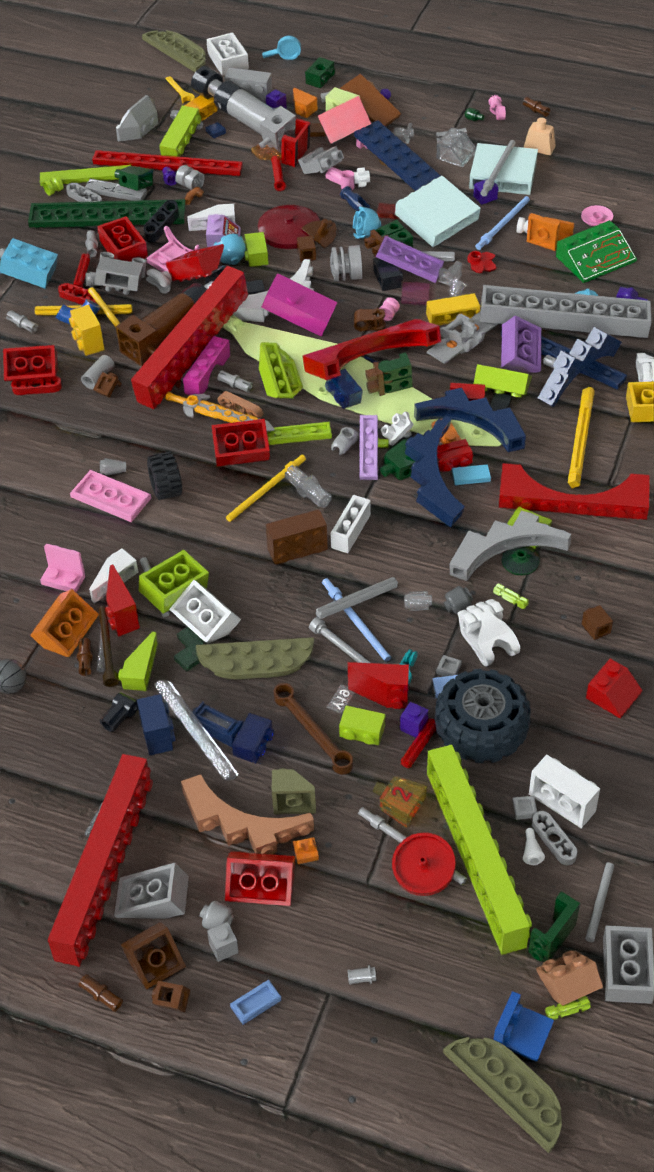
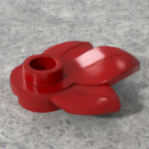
[467,251,497,273]

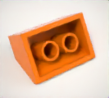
[30,589,99,657]

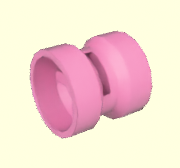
[378,298,400,321]

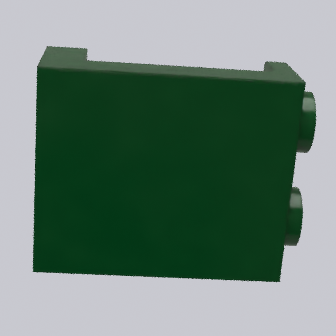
[528,891,580,962]

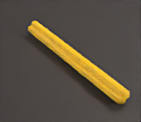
[35,304,133,315]

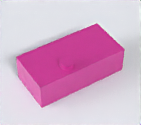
[261,273,337,336]

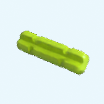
[493,583,529,609]
[545,996,591,1020]

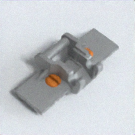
[427,312,498,364]

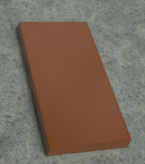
[340,74,401,127]

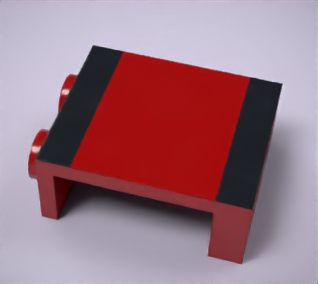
[281,118,311,167]

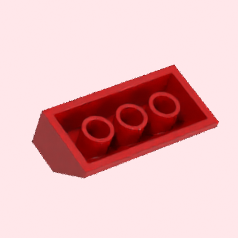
[166,244,224,282]

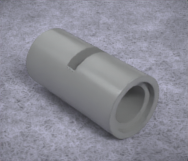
[81,355,115,389]

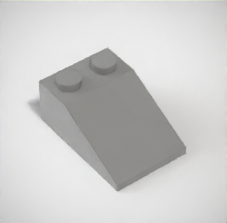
[114,863,189,919]

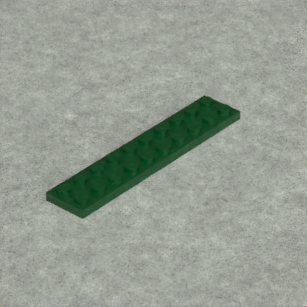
[28,199,186,228]

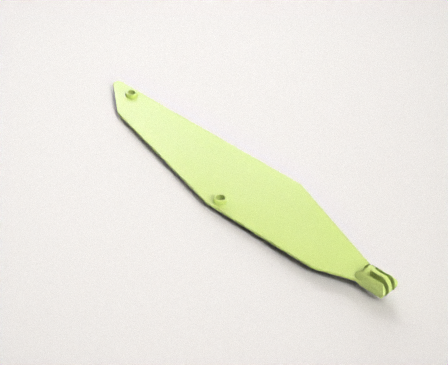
[222,315,501,446]

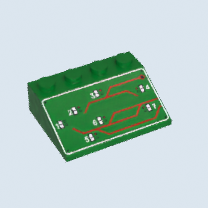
[556,220,637,283]

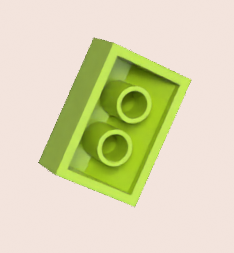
[473,364,532,398]

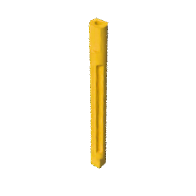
[568,387,594,488]

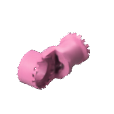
[488,95,506,120]

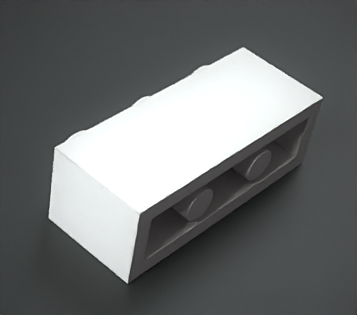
[331,495,371,553]

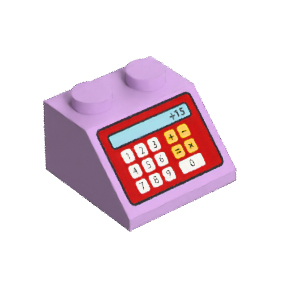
[206,214,241,247]

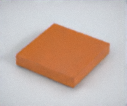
[526,213,560,251]

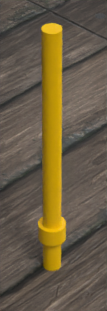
[226,455,306,522]

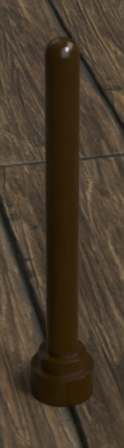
[99,605,119,687]

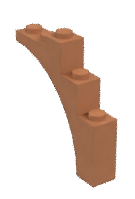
[181,774,314,855]

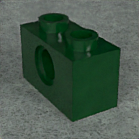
[305,57,336,89]

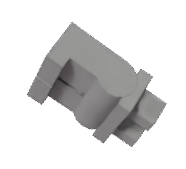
[298,146,344,174]

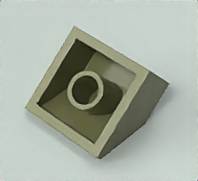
[272,768,316,815]

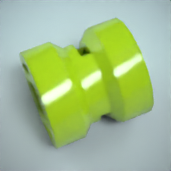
[42,176,64,196]

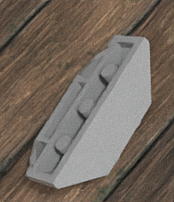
[116,95,158,141]

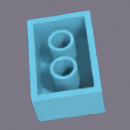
[0,238,58,288]

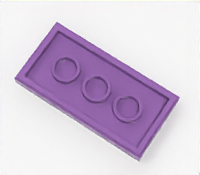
[376,236,444,283]

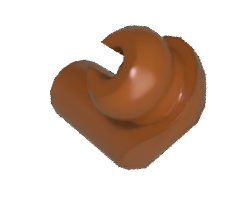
[184,187,204,205]

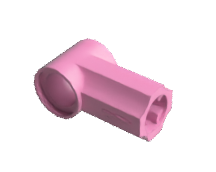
[326,167,355,190]

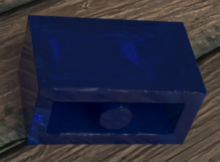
[325,369,363,409]
[232,713,274,764]

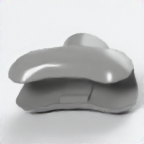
[146,269,172,294]
[331,427,359,455]

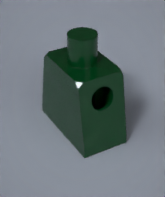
[114,166,153,191]
[380,439,415,480]

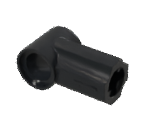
[99,692,138,732]

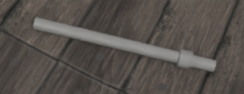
[481,140,516,196]
[358,807,467,885]

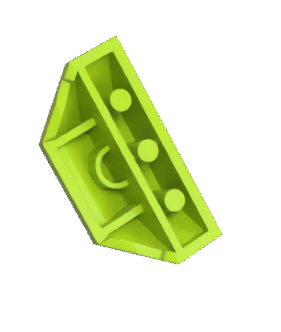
[259,342,303,398]

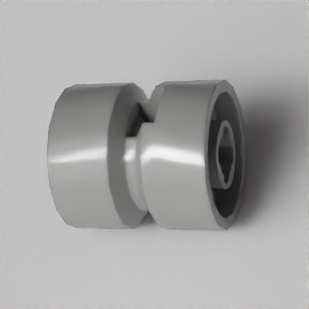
[175,165,205,190]

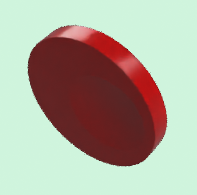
[392,833,456,896]

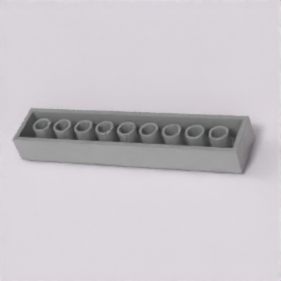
[480,285,651,338]

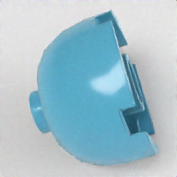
[353,207,381,239]
[214,234,246,265]

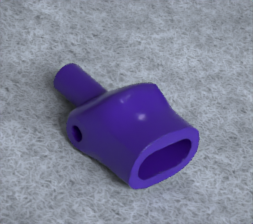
[616,286,648,301]

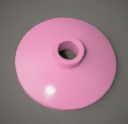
[581,205,613,226]

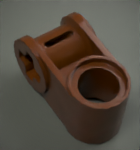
[354,308,386,332]

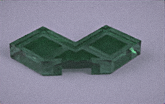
[174,627,204,672]

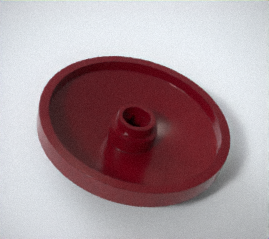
[258,205,320,249]

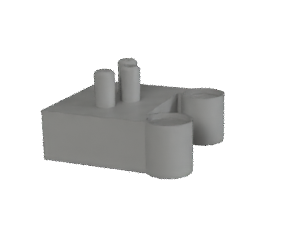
[95,252,147,295]

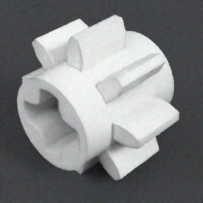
[354,167,370,187]

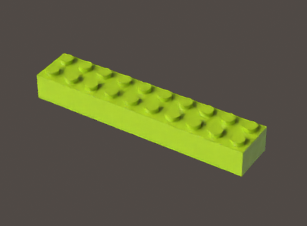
[427,745,532,955]

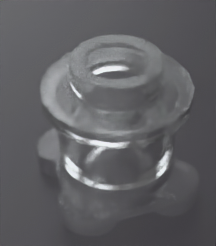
[447,278,468,297]

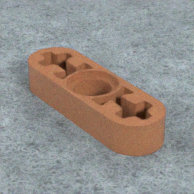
[218,391,264,419]

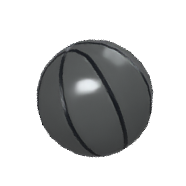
[0,659,27,694]

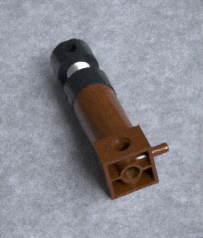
[116,265,226,367]

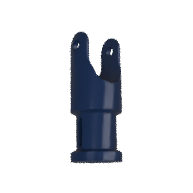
[340,186,370,211]

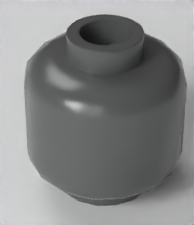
[443,586,473,615]

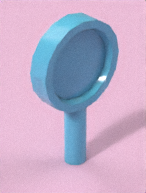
[262,36,301,60]

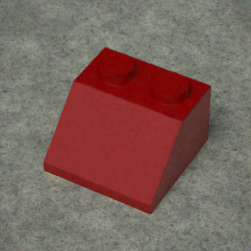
[586,658,642,718]

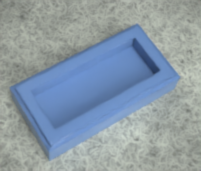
[230,980,281,1025]

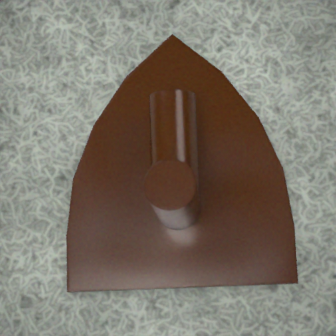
[301,219,337,249]

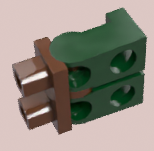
[364,220,413,258]
[365,352,413,396]

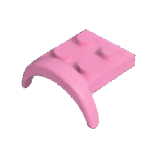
[146,226,200,274]

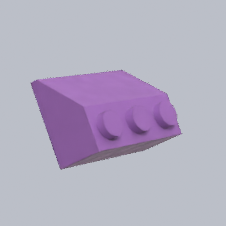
[501,316,541,373]

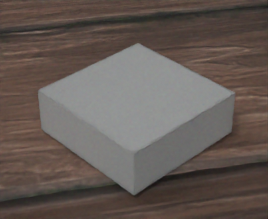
[436,655,462,676]
[512,796,537,820]

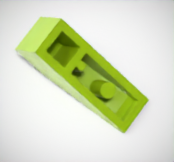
[118,632,158,691]

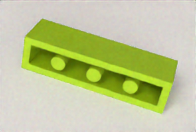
[159,105,201,157]

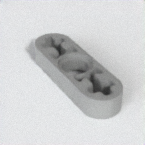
[66,183,102,202]
[532,811,577,865]

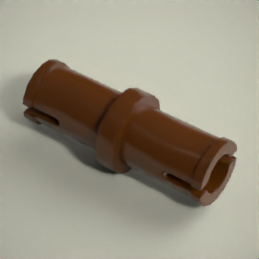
[523,97,551,117]
[77,638,93,676]
[79,974,123,1012]

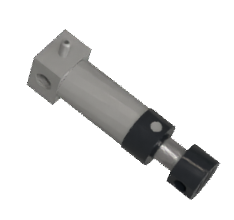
[191,66,296,154]

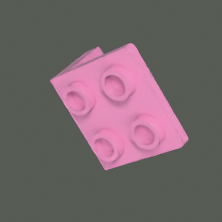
[40,544,85,593]

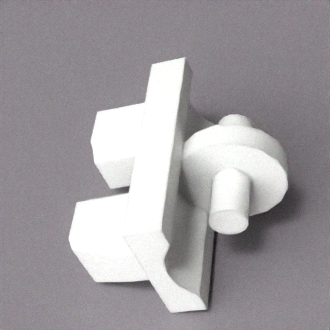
[381,411,414,446]

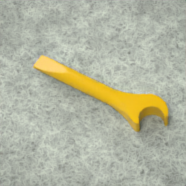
[165,76,195,103]

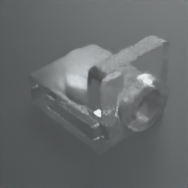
[393,123,415,144]
[438,261,462,287]

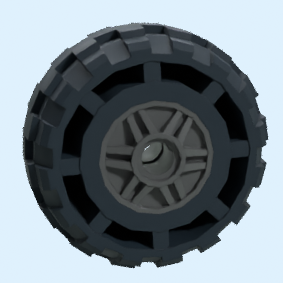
[435,668,531,763]

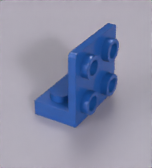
[494,991,554,1061]

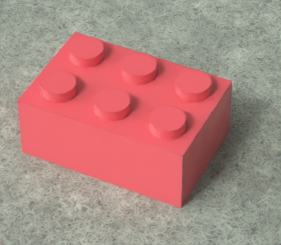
[317,96,371,144]

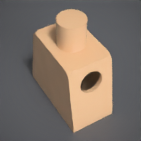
[524,118,555,156]

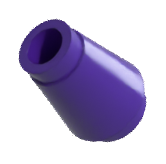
[162,167,177,185]

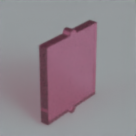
[401,282,430,305]

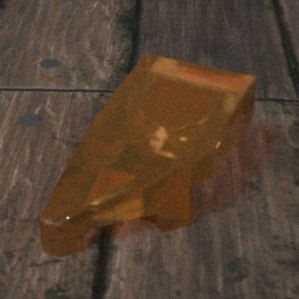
[251,144,281,160]

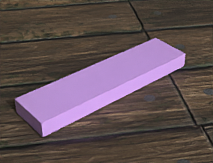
[360,415,378,480]

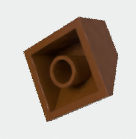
[121,922,186,990]

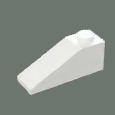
[187,204,235,231]
[89,548,138,603]

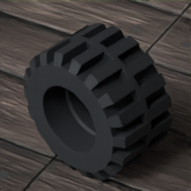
[147,451,182,500]

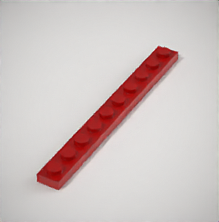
[92,150,243,176]

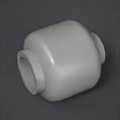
[200,901,234,930]

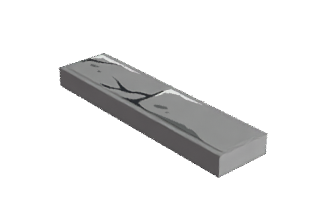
[85,179,147,201]

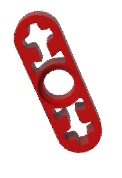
[58,283,100,305]
[11,376,62,395]

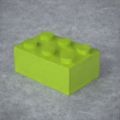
[139,550,209,614]

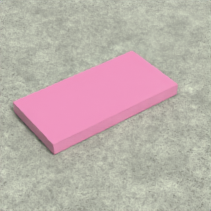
[70,470,151,522]

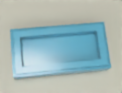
[452,464,491,485]

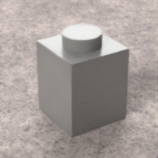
[207,922,238,962]

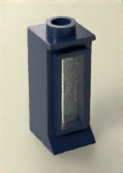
[191,701,245,748]

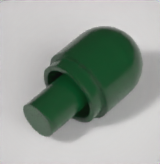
[464,108,484,121]

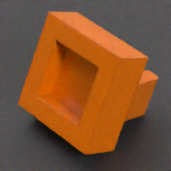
[293,838,319,864]

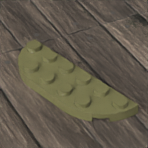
[142,30,206,72]
[196,637,314,679]
[443,1037,562,1153]

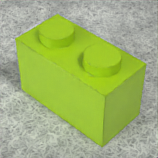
[244,232,268,267]
[339,706,385,745]

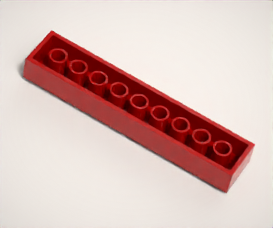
[131,266,248,409]
[48,754,153,967]

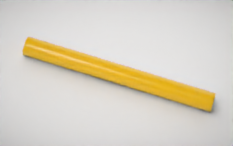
[88,287,120,328]

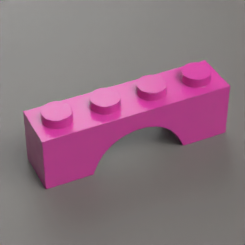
[183,336,230,395]

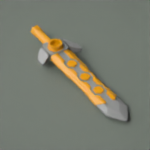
[165,392,274,432]

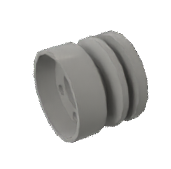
[330,245,362,282]

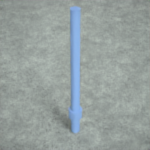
[475,196,530,250]
[322,578,391,662]

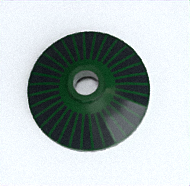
[501,546,540,575]

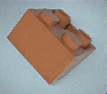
[536,950,603,1006]

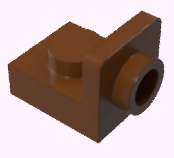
[93,372,122,398]

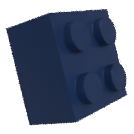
[137,694,176,756]

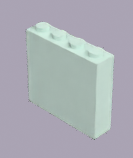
[469,143,538,195]
[395,176,481,247]

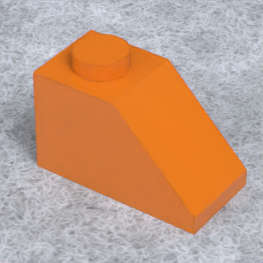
[293,88,318,118]

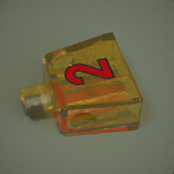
[373,776,427,827]

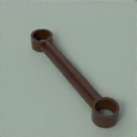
[274,683,353,775]

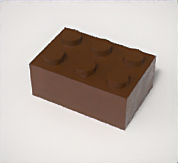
[266,509,328,565]

